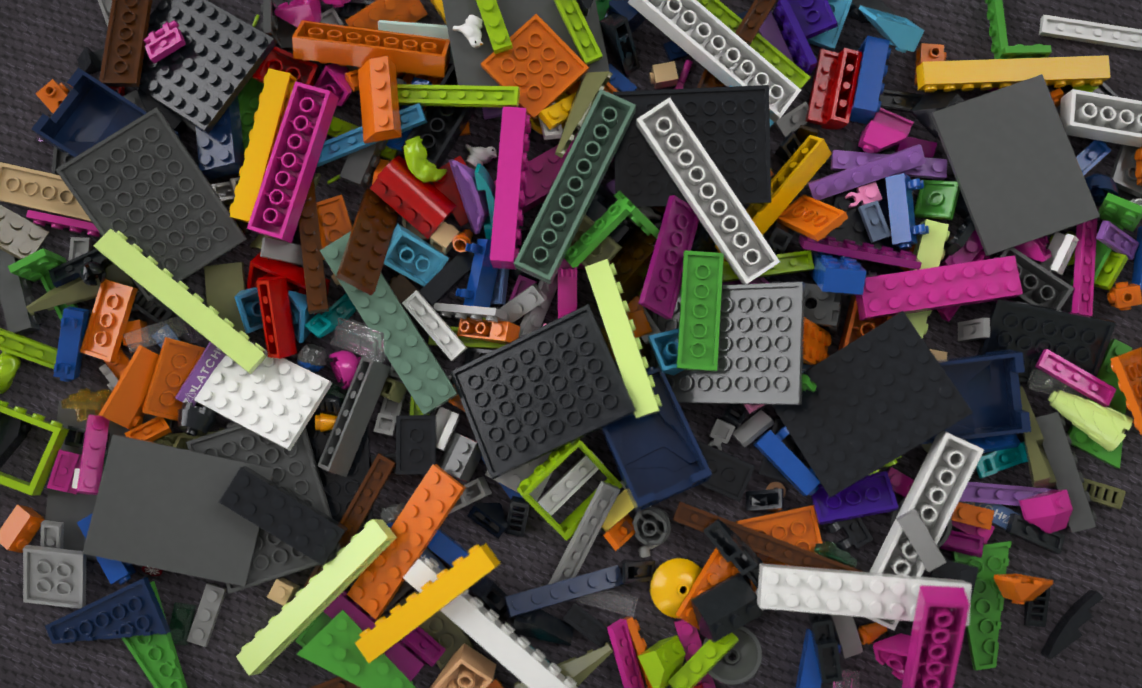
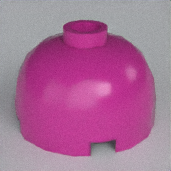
[329,350,361,390]

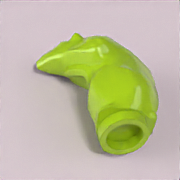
[403,136,447,182]
[0,351,21,394]

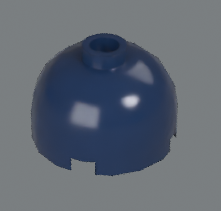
[1085,174,1118,206]

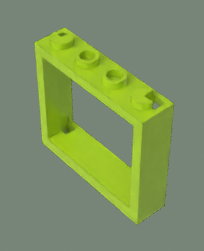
[0,400,69,496]
[517,439,623,541]

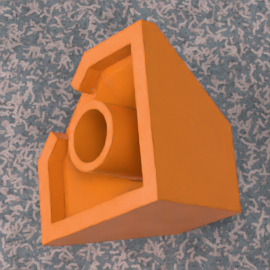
[994,573,1053,604]

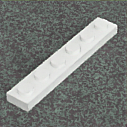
[1039,15,1142,51]

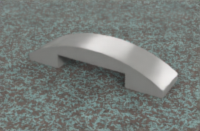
[373,364,407,436]

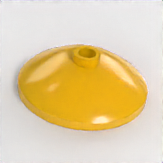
[650,558,702,618]

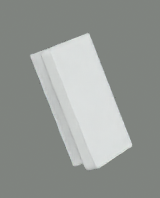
[1040,232,1079,275]
[436,407,461,451]

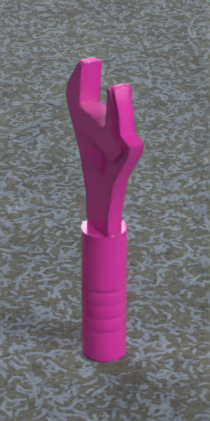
[674,60,693,89]

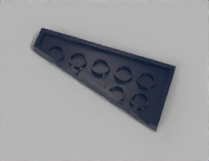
[45,577,171,644]

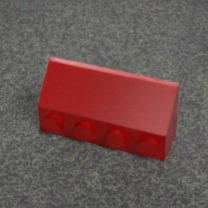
[247,252,330,316]

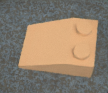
[430,643,496,688]

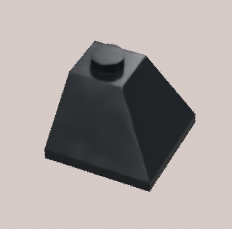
[910,89,964,137]

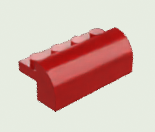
[806,48,862,130]
[370,155,457,239]
[256,275,297,358]

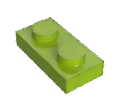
[1094,251,1128,291]

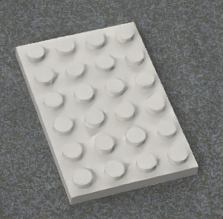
[194,341,332,451]

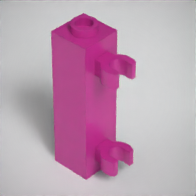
[558,258,577,319]

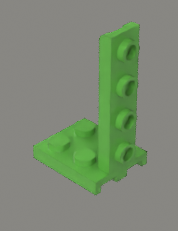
[985,0,1052,59]
[564,190,659,268]
[1070,193,1142,285]
[8,248,79,321]

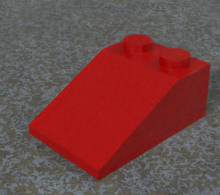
[252,46,320,86]
[432,156,469,227]

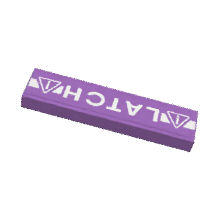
[175,342,226,406]

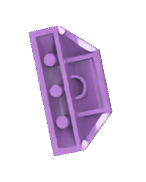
[448,159,489,234]

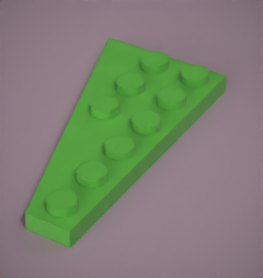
[1068,339,1132,468]
[951,541,1011,670]
[121,581,187,688]
[297,610,416,688]

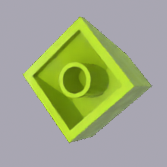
[638,635,686,688]

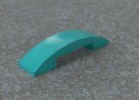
[475,164,496,240]
[305,293,357,338]
[976,441,1028,478]

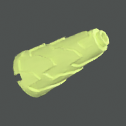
[1048,390,1133,452]

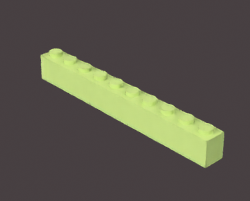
[94,229,266,374]
[236,519,397,676]

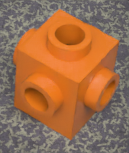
[1107,282,1142,310]

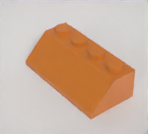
[358,56,402,144]
[99,345,159,430]

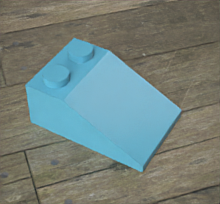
[859,5,924,53]
[383,224,449,287]

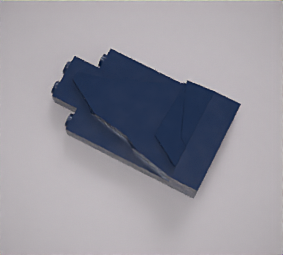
[32,67,182,158]
[920,349,1031,445]
[601,360,712,512]

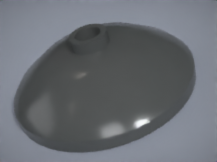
[702,626,762,685]

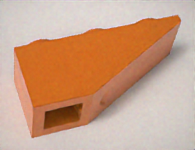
[457,318,520,344]

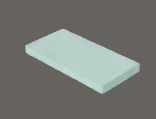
[378,20,454,64]

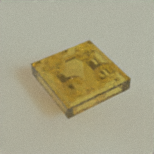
[61,389,112,422]

